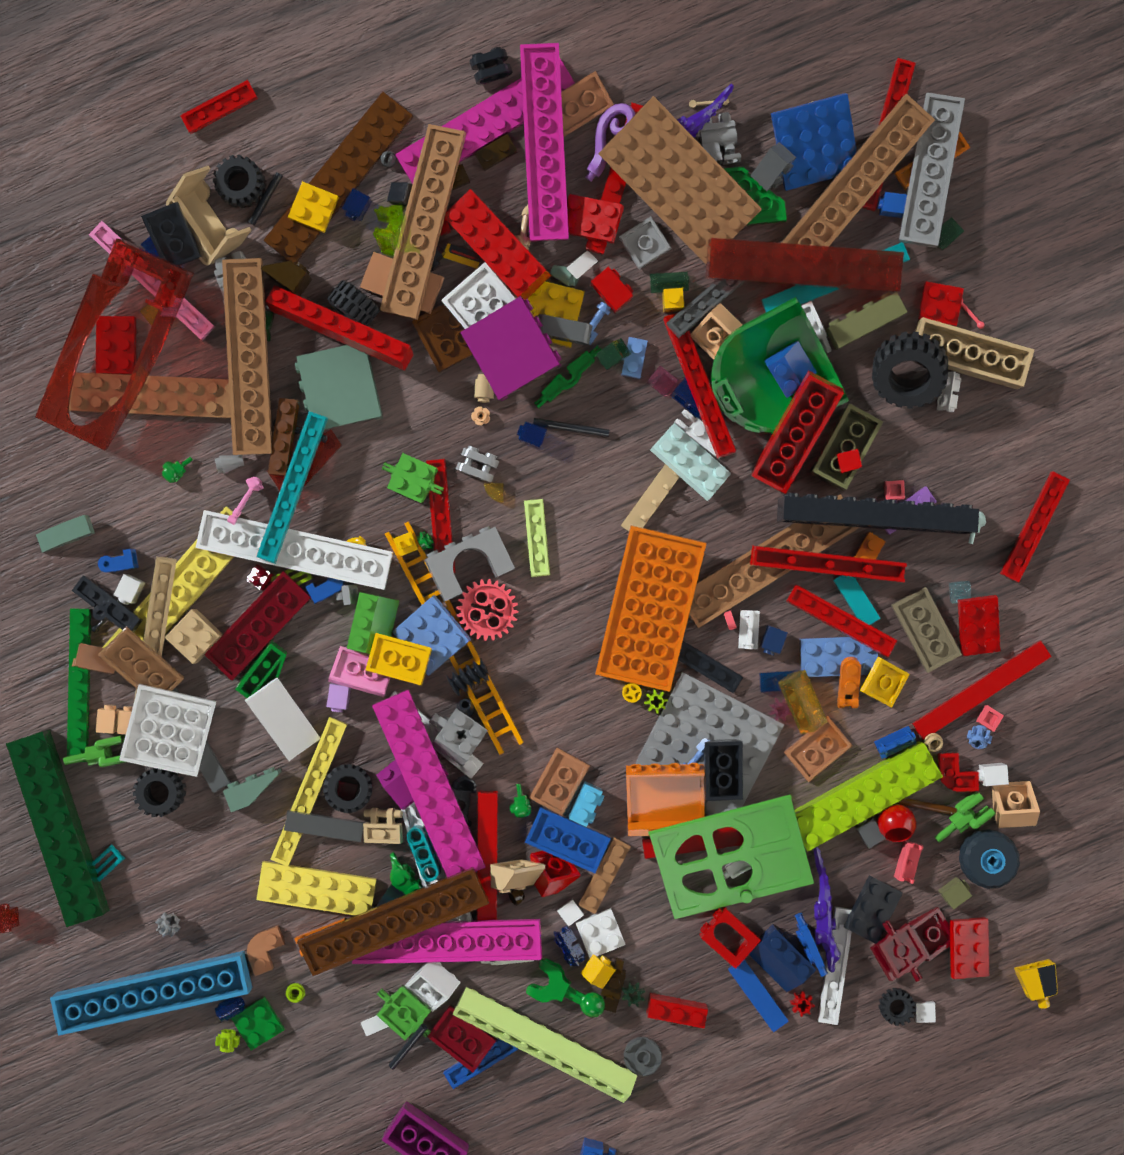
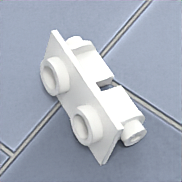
[937,371,961,412]
[738,610,760,649]

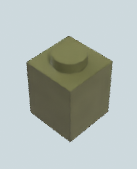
[938,877,972,910]

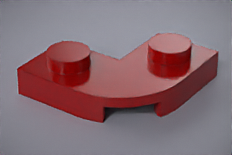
[938,752,979,792]

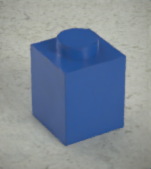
[877,192,907,218]

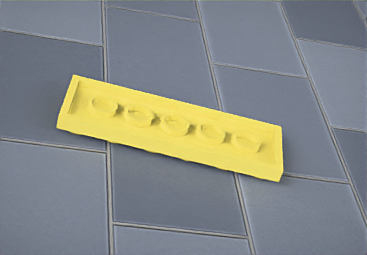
[256,861,377,916]

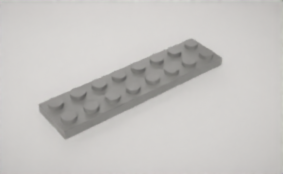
[898,93,965,248]

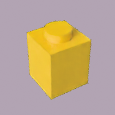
[662,288,684,312]
[581,954,615,989]

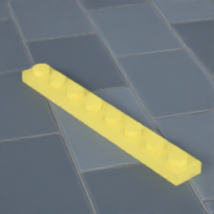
[270,717,348,867]

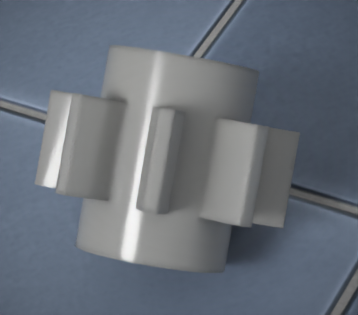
[155,912,181,937]

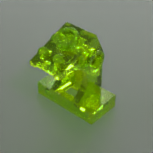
[373,205,405,256]

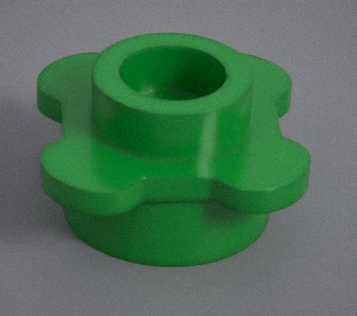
[417,531,434,550]

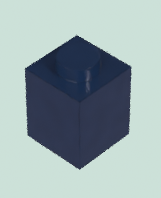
[760,625,788,656]

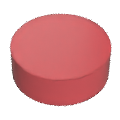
[724,610,737,630]

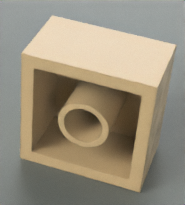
[165,609,223,664]

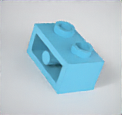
[569,781,604,827]

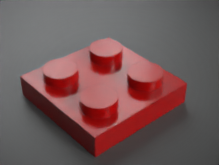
[918,281,964,327]

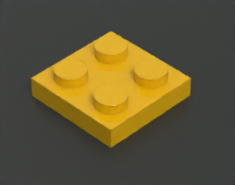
[288,181,339,233]
[860,657,910,708]

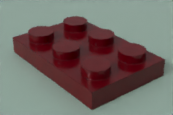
[427,1005,496,1073]

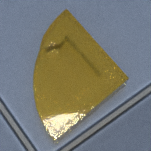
[484,483,504,503]

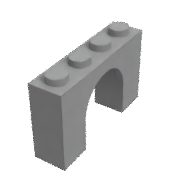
[424,526,515,602]

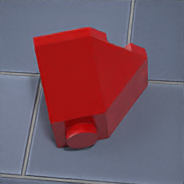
[530,850,581,897]

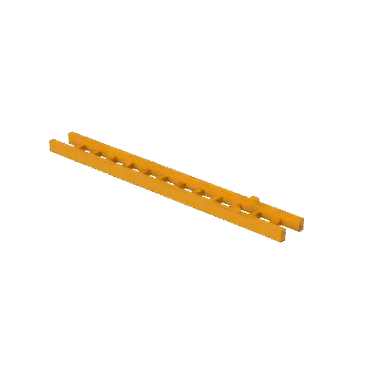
[385,521,524,755]

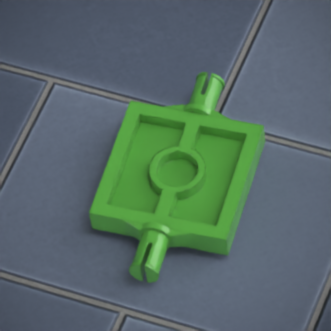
[382,453,444,504]
[376,985,431,1040]

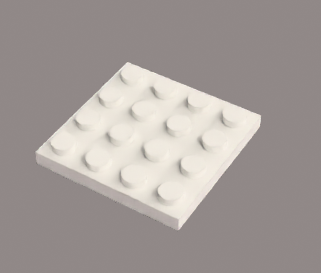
[119,684,216,777]

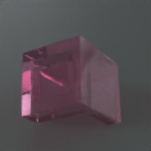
[647,366,678,396]

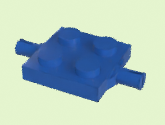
[795,913,828,977]

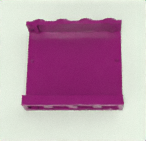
[460,296,562,401]

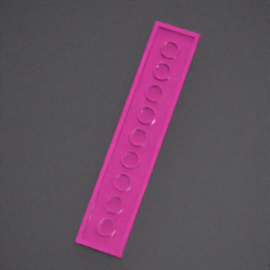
[520,43,569,242]
[395,59,575,184]
[372,689,485,877]
[352,919,542,964]

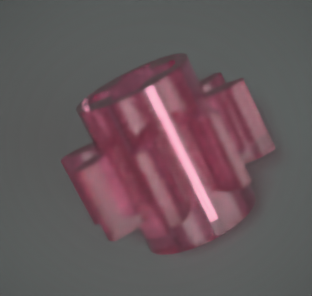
[768,698,792,721]

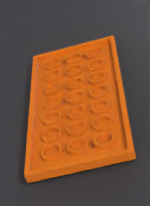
[595,525,707,692]

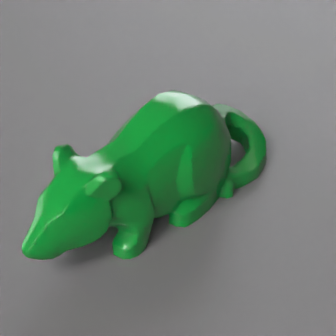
[390,852,423,895]

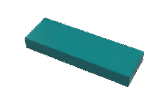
[833,575,880,625]

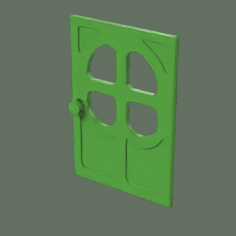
[648,795,814,919]

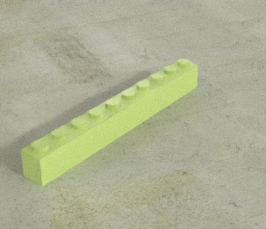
[453,987,637,1103]

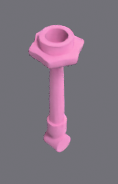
[227,477,264,525]

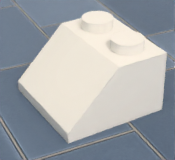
[405,962,460,1012]

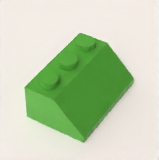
[347,592,400,654]

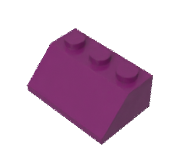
[376,759,448,810]

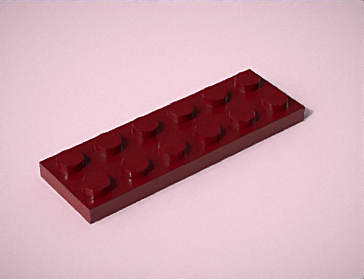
[204,571,311,681]

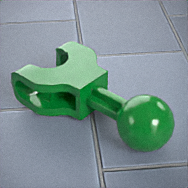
[526,958,605,1018]

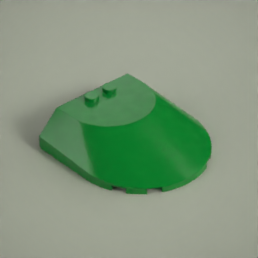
[711,297,849,434]

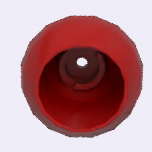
[877,804,916,842]

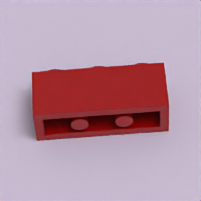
[646,993,708,1029]

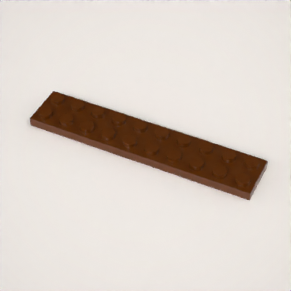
[263,92,413,264]
[297,867,489,976]

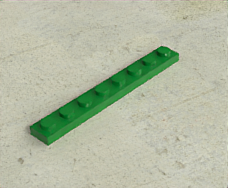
[67,608,91,762]

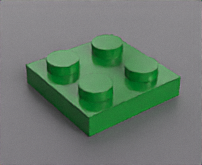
[231,996,285,1051]

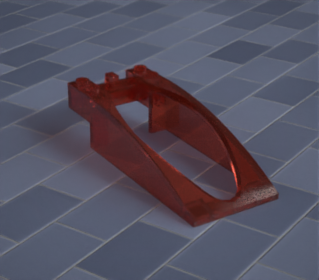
[35,238,194,451]

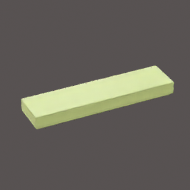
[524,499,550,577]

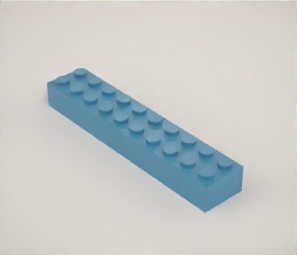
[50,951,253,1036]

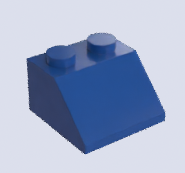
[764,340,817,398]

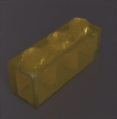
[778,670,828,734]

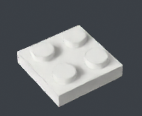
[576,908,625,958]

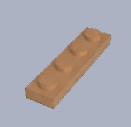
[578,837,631,914]

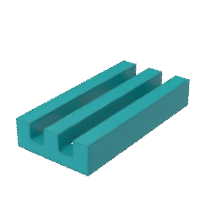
[93,844,125,882]

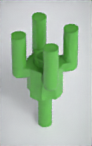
[63,735,126,767]
[934,791,996,842]

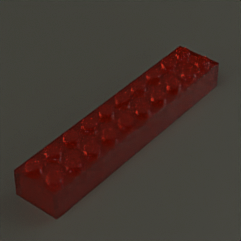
[705,238,904,293]

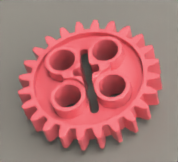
[456,579,519,641]

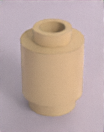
[474,374,494,403]

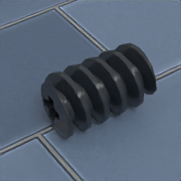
[446,658,489,696]

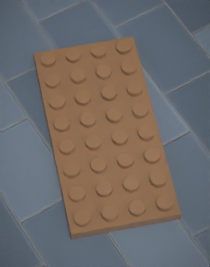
[598,96,762,265]

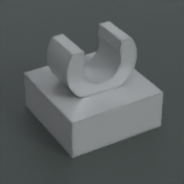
[335,585,359,605]

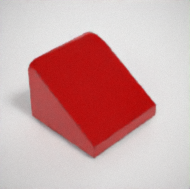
[836,449,862,473]

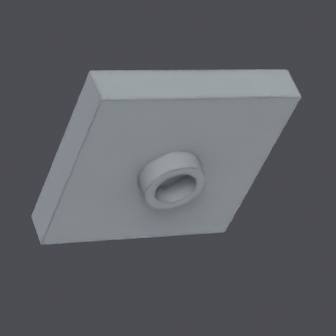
[619,216,672,270]

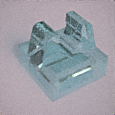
[949,581,971,604]

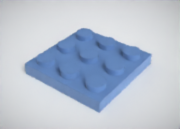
[392,595,471,676]

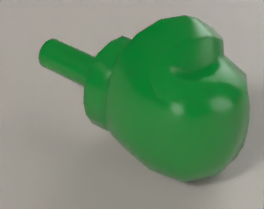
[162,457,193,483]
[510,784,531,818]

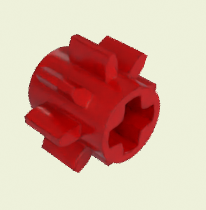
[790,991,815,1017]

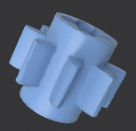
[967,725,992,749]

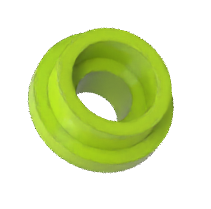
[286,983,305,1003]

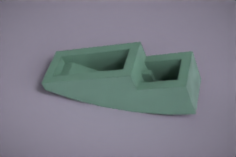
[36,515,95,553]

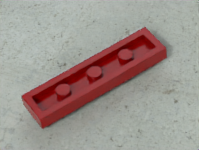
[180,80,258,134]

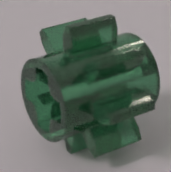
[622,982,645,1007]

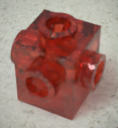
[0,904,20,933]

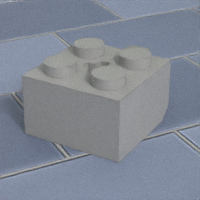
[429,708,488,766]

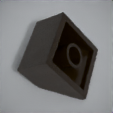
[261,261,312,296]

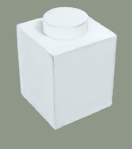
[114,574,146,605]
[977,763,1009,786]

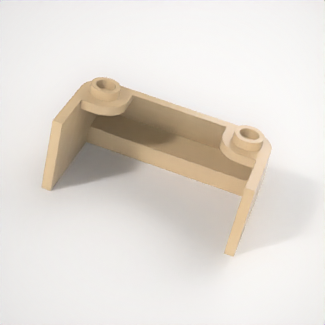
[166,166,251,265]

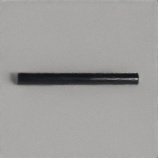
[533,418,610,437]

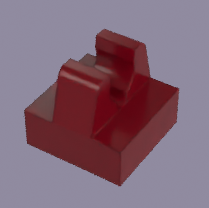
[247,564,274,591]

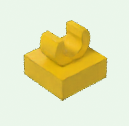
[393,532,419,557]

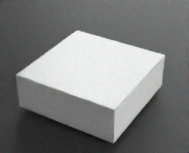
[557,898,584,926]
[915,1001,936,1023]

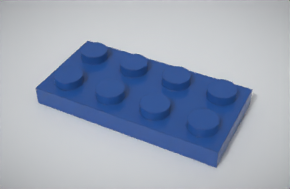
[525,807,611,873]

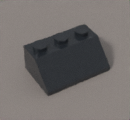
[704,739,743,801]

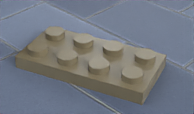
[891,587,962,673]

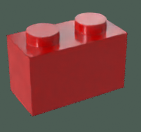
[590,266,633,313]

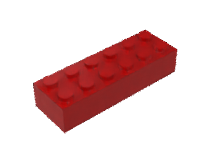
[445,189,552,300]
[752,370,844,494]

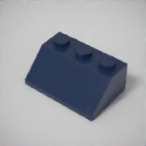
[749,924,816,992]

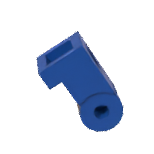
[98,549,139,572]
[306,578,345,604]

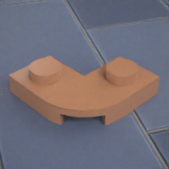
[247,925,285,976]

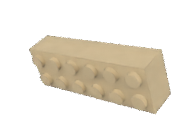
[915,317,1034,389]

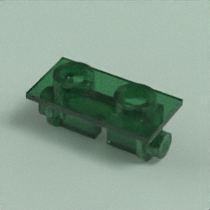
[650,272,689,293]

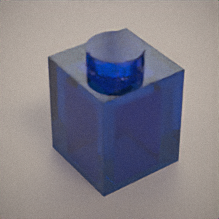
[342,188,372,222]
[517,421,547,449]

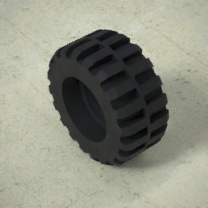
[872,331,948,409]

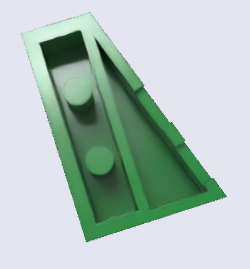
[235,641,287,698]

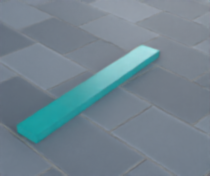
[761,242,910,313]
[256,411,328,564]

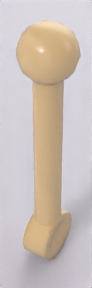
[689,99,729,109]

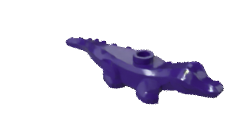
[677,83,734,137]
[814,847,841,973]

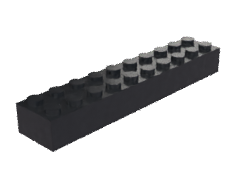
[777,493,979,534]

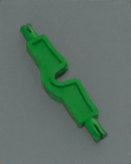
[534,345,602,409]

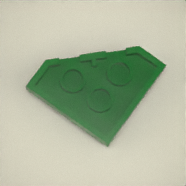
[724,167,787,226]

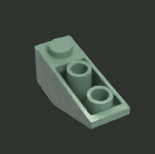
[223,767,282,812]

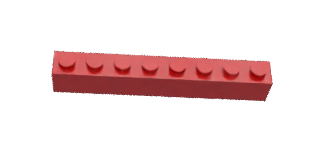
[265,285,414,371]

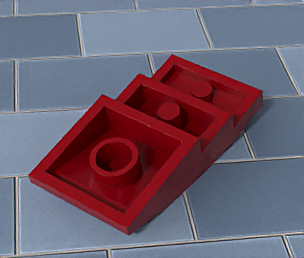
[870,907,950,981]

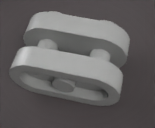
[456,446,499,483]

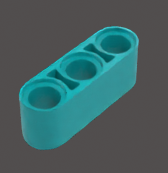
[407,825,441,882]

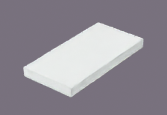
[245,678,320,761]

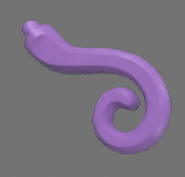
[585,103,635,182]

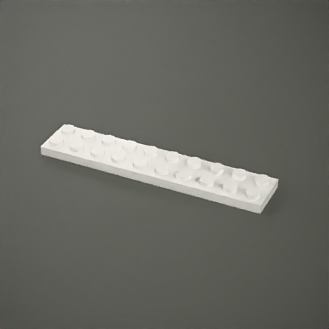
[196,510,393,590]

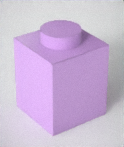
[327,683,351,712]

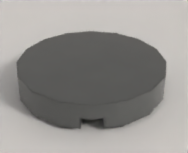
[624,1037,662,1076]

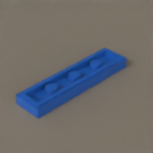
[728,959,789,1032]
[443,1038,518,1089]

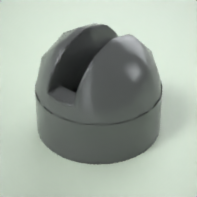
[381,151,396,168]

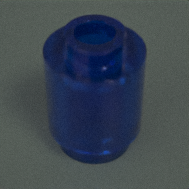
[215,996,245,1022]

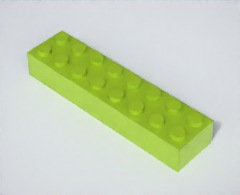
[794,741,943,852]

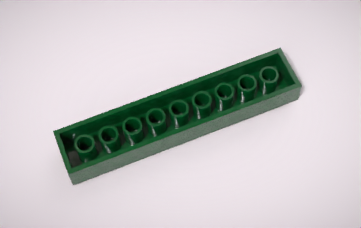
[6,729,110,927]

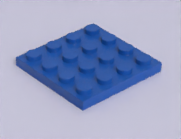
[771,93,857,191]

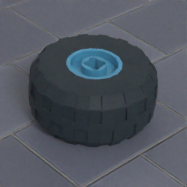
[959,829,1020,889]

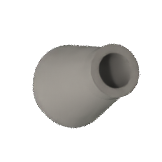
[214,455,244,474]

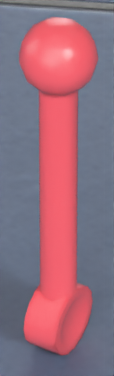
[961,298,985,329]

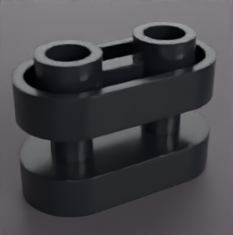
[469,47,513,85]

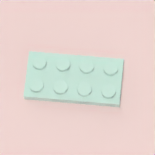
[650,423,731,501]

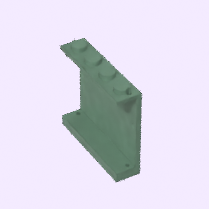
[295,345,383,430]

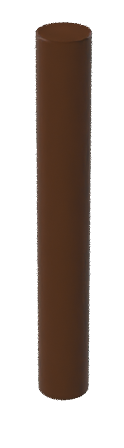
[898,798,957,815]

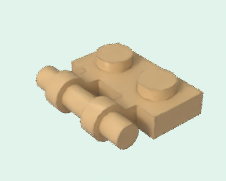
[363,808,403,844]

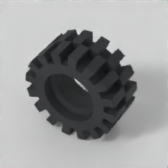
[878,988,916,1026]

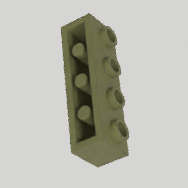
[825,292,907,350]

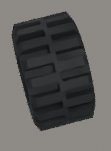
[213,155,265,209]
[327,280,380,326]
[323,764,373,813]
[133,768,186,817]

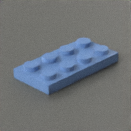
[799,637,878,677]

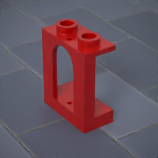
[699,906,761,969]

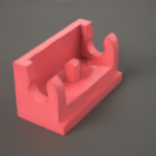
[894,840,923,884]

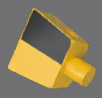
[1014,959,1058,1009]

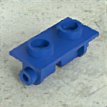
[874,726,916,759]

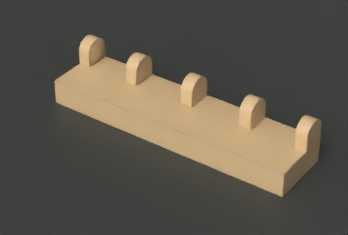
[621,464,680,532]

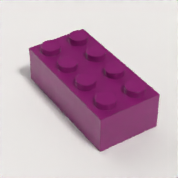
[382,1101,469,1155]

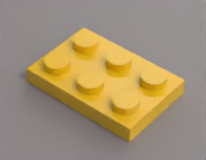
[365,633,432,686]

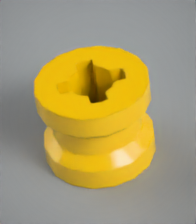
[622,683,642,703]

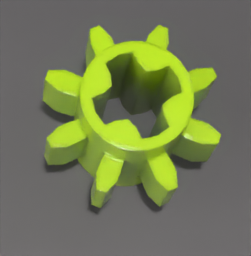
[644,689,668,714]
[215,1029,240,1053]

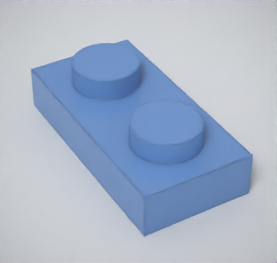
[621,337,648,379]

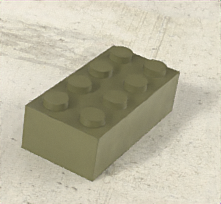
[809,403,883,491]

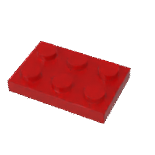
[567,194,624,244]
[96,316,136,375]
[958,595,1001,656]
[950,917,989,979]

